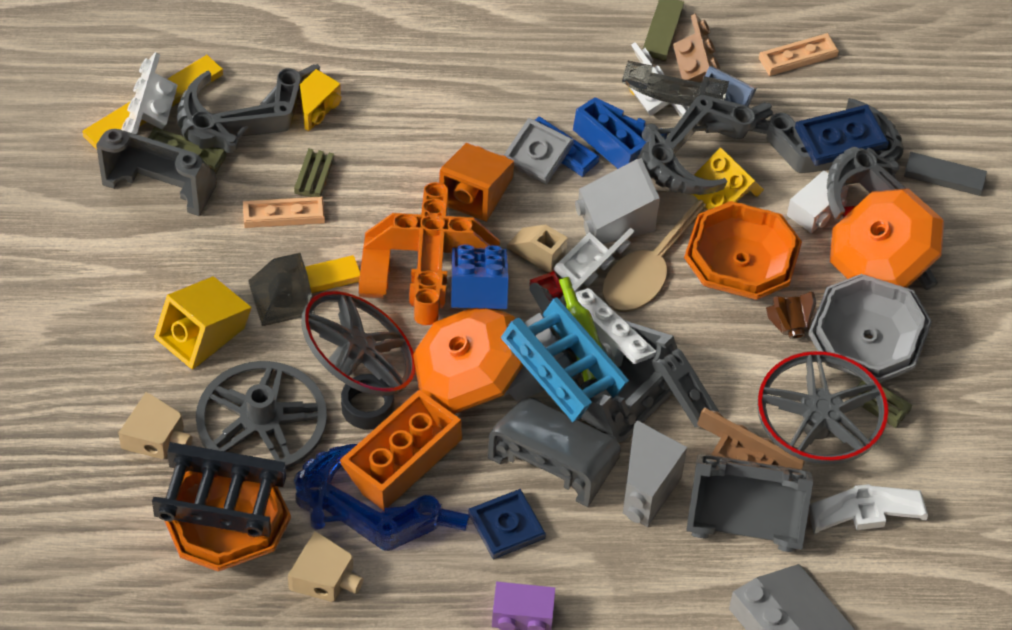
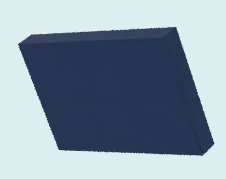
[795,104,889,166]

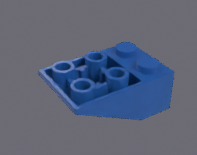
[451,245,509,309]

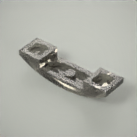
[622,60,729,106]

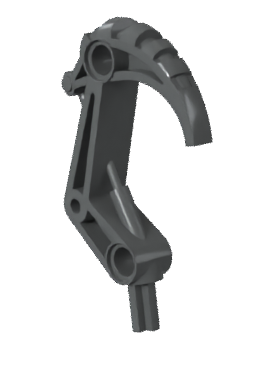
[177,64,320,153]
[638,95,773,195]
[750,98,904,173]
[826,147,938,290]

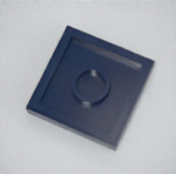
[468,488,546,560]

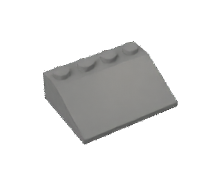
[729,564,855,630]

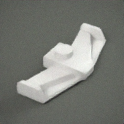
[809,484,928,534]

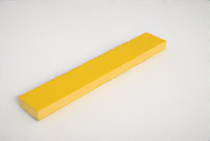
[82,54,223,150]

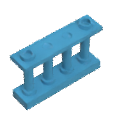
[501,297,629,422]

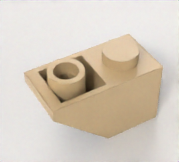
[507,224,568,273]

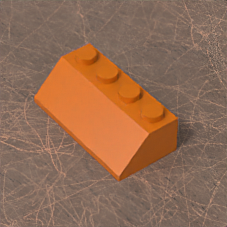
[340,390,462,511]

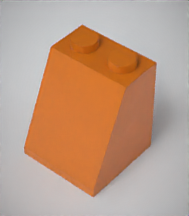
[439,143,514,222]

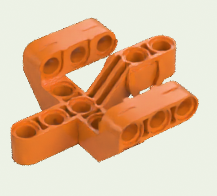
[359,182,500,325]

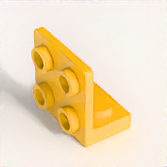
[693,147,764,210]

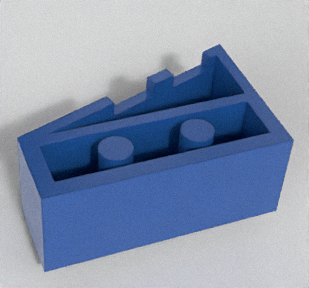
[573,97,668,169]

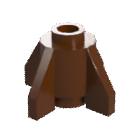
[766,292,816,339]

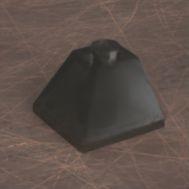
[248,253,315,326]

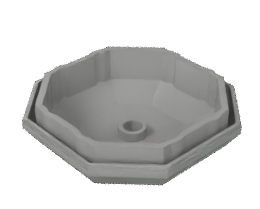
[809,274,932,383]

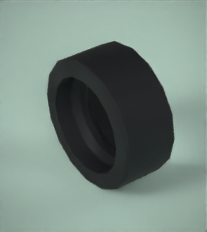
[341,374,394,430]

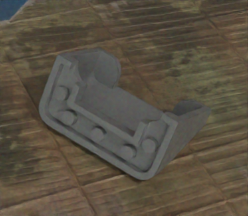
[96,129,217,216]
[572,320,677,442]
[488,397,621,507]
[686,454,813,552]

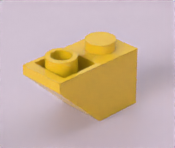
[300,69,342,132]

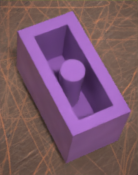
[492,581,555,630]

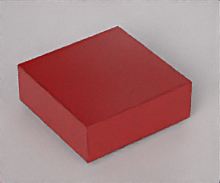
[529,271,563,299]

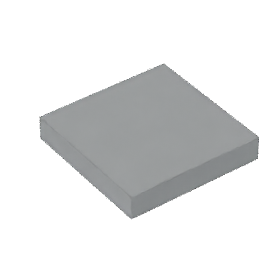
[503,118,574,185]

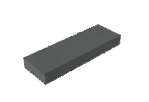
[904,152,987,196]

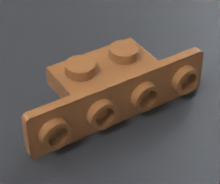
[673,13,721,87]
[697,408,805,469]

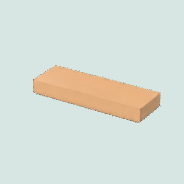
[759,33,839,76]
[243,197,325,228]

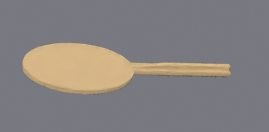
[603,199,706,312]

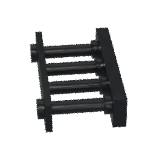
[152,442,286,537]

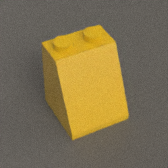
[154,276,252,369]

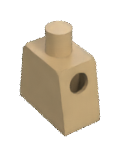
[118,392,193,459]
[288,531,364,602]

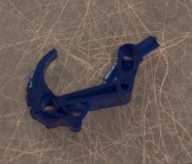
[293,444,470,551]

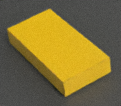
[301,255,360,294]

